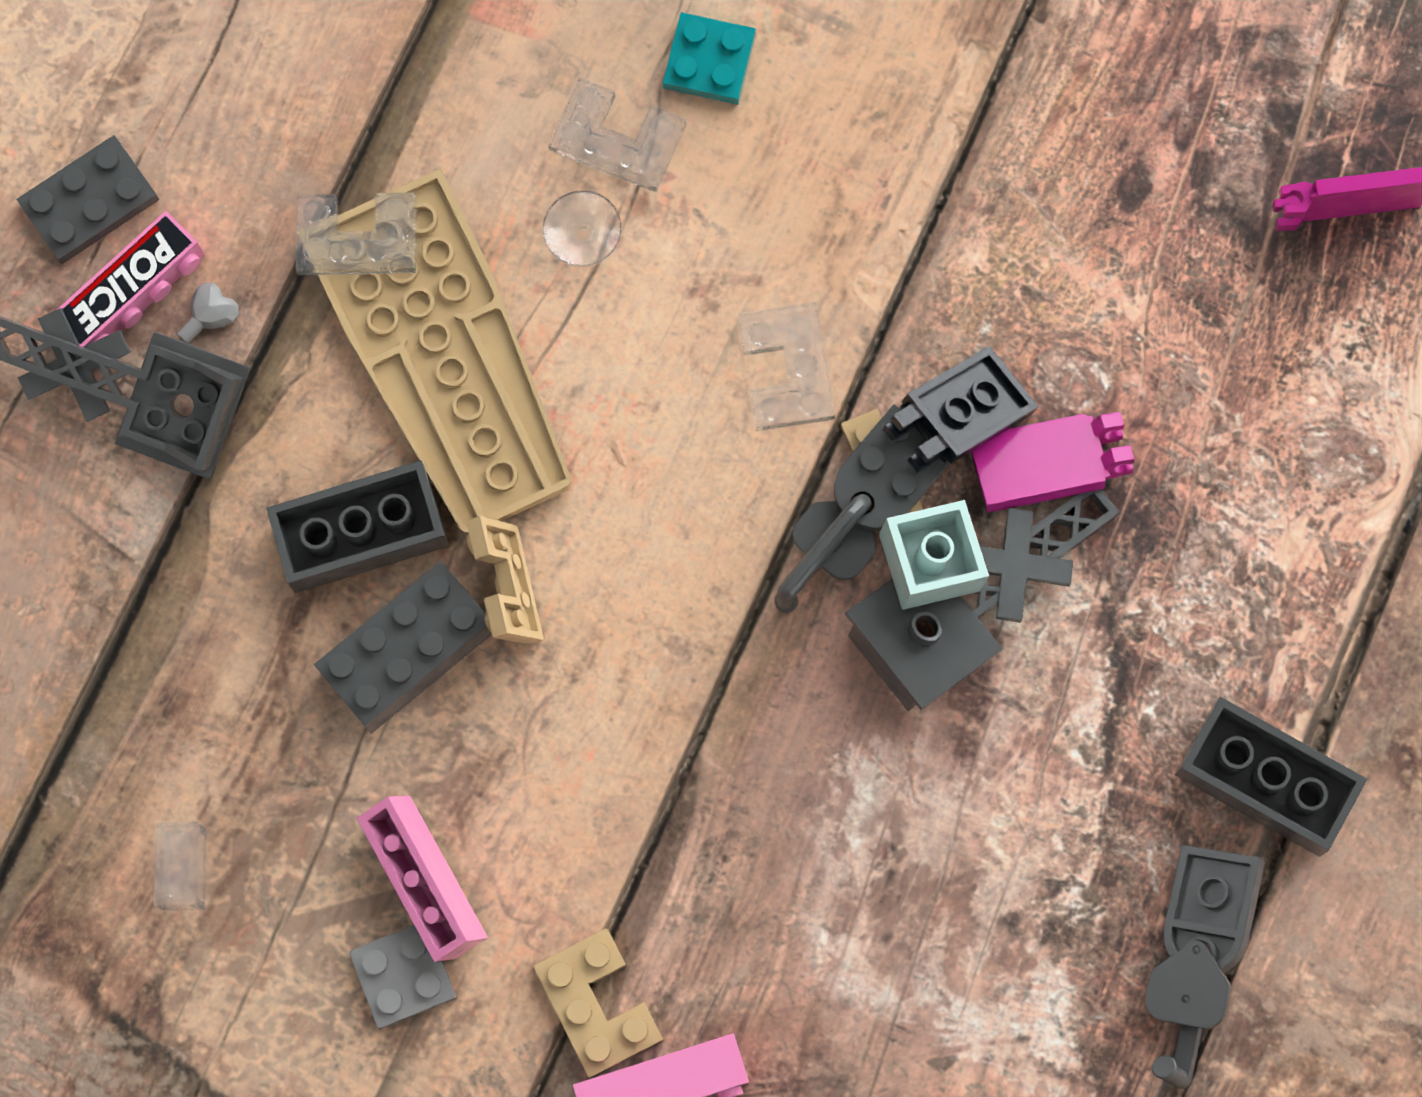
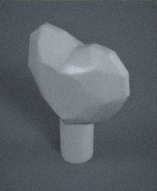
[177,283,239,344]

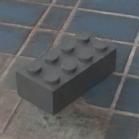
[266,460,449,593]
[314,561,492,734]
[1174,697,1367,857]

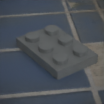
[16,135,159,264]

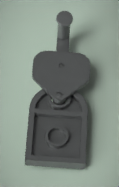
[774,404,950,613]
[1145,845,1265,1089]

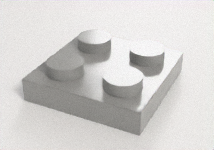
[349,925,457,1030]

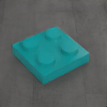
[663,12,756,105]

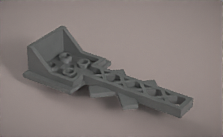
[0,308,251,479]
[845,490,1120,711]

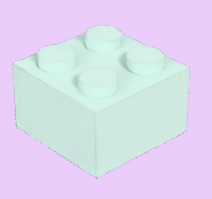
[879,500,989,610]

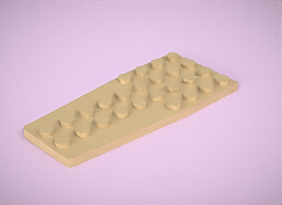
[298,168,572,536]

